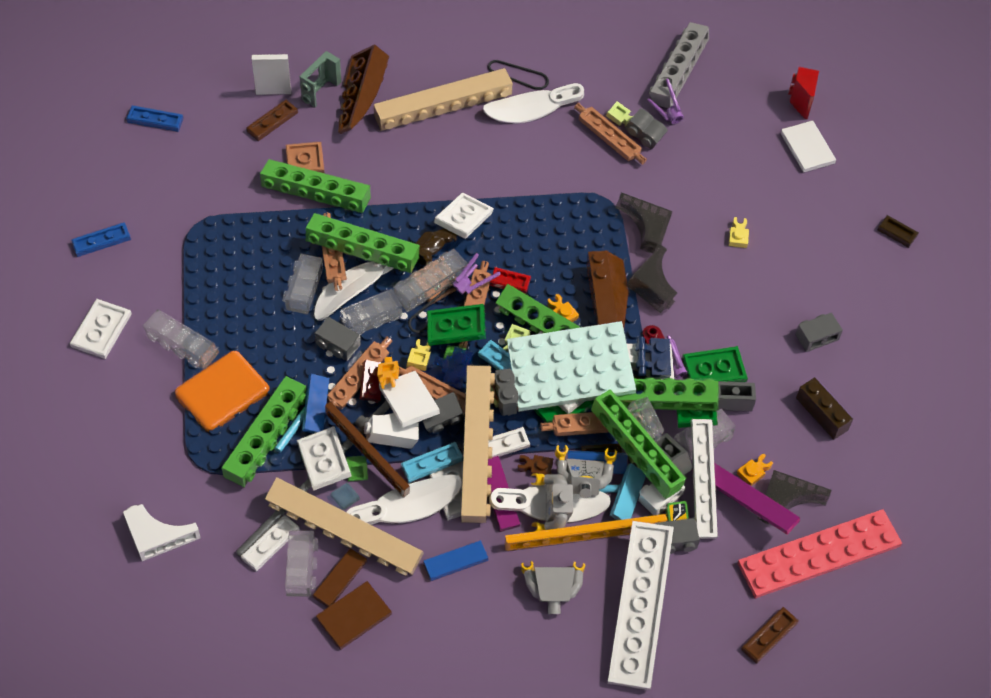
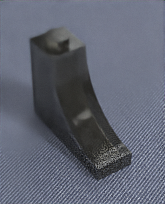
[615,192,673,255]
[626,245,677,313]
[757,470,832,525]

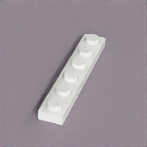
[691,419,717,539]

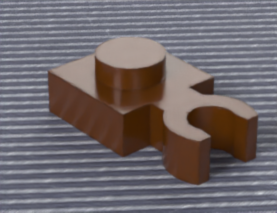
[517,455,554,477]

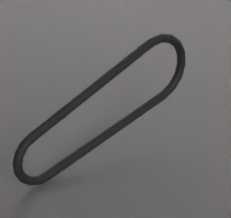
[488,60,549,90]
[408,285,467,333]

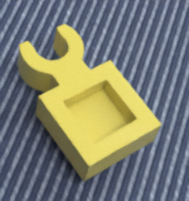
[729,217,749,248]
[407,339,431,371]

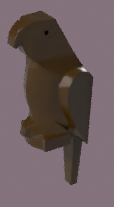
[397,228,457,271]

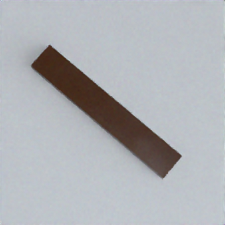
[325,401,410,497]

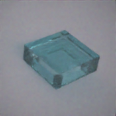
[331,482,360,511]

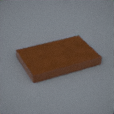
[316,581,392,650]

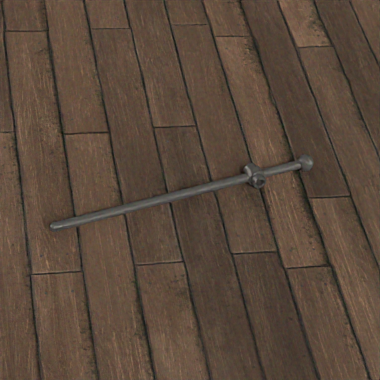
[237,400,390,556]

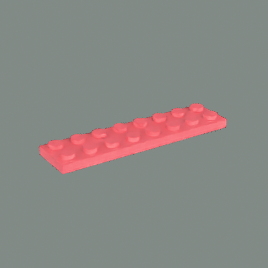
[738,509,902,599]

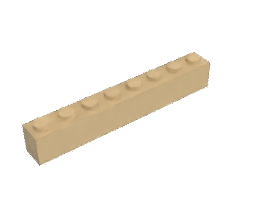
[374,68,513,131]
[461,366,495,523]
[265,477,424,576]

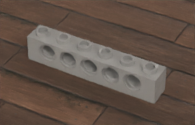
[649,22,709,108]

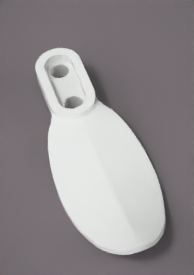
[483,83,584,124]
[314,261,394,321]
[347,475,463,525]
[489,484,611,523]

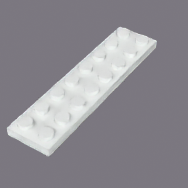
[608,521,674,690]

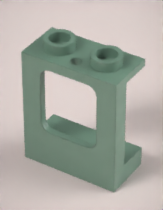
[299,51,341,107]

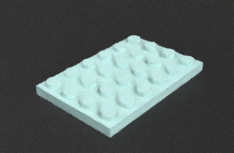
[507,321,636,411]

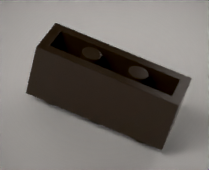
[796,377,853,440]

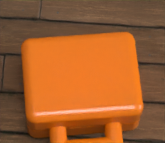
[175,351,270,432]

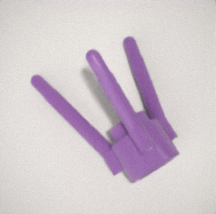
[648,78,684,124]
[452,253,501,294]
[667,335,687,380]

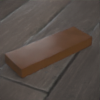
[246,99,298,141]
[313,548,367,607]
[741,607,799,664]

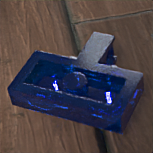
[433,347,474,390]

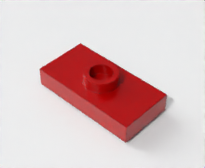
[490,267,531,294]

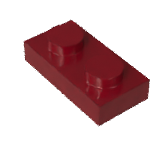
[360,360,381,402]

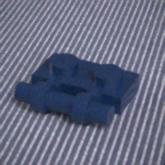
[635,337,671,378]

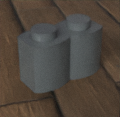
[625,108,668,149]
[494,368,518,416]

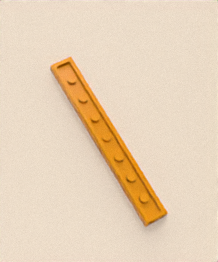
[505,514,667,551]

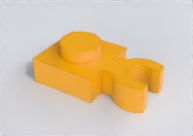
[547,294,579,322]
[377,361,399,389]
[736,454,773,486]

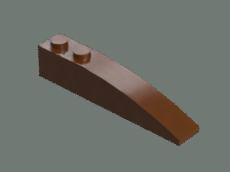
[338,44,389,134]
[586,250,629,329]

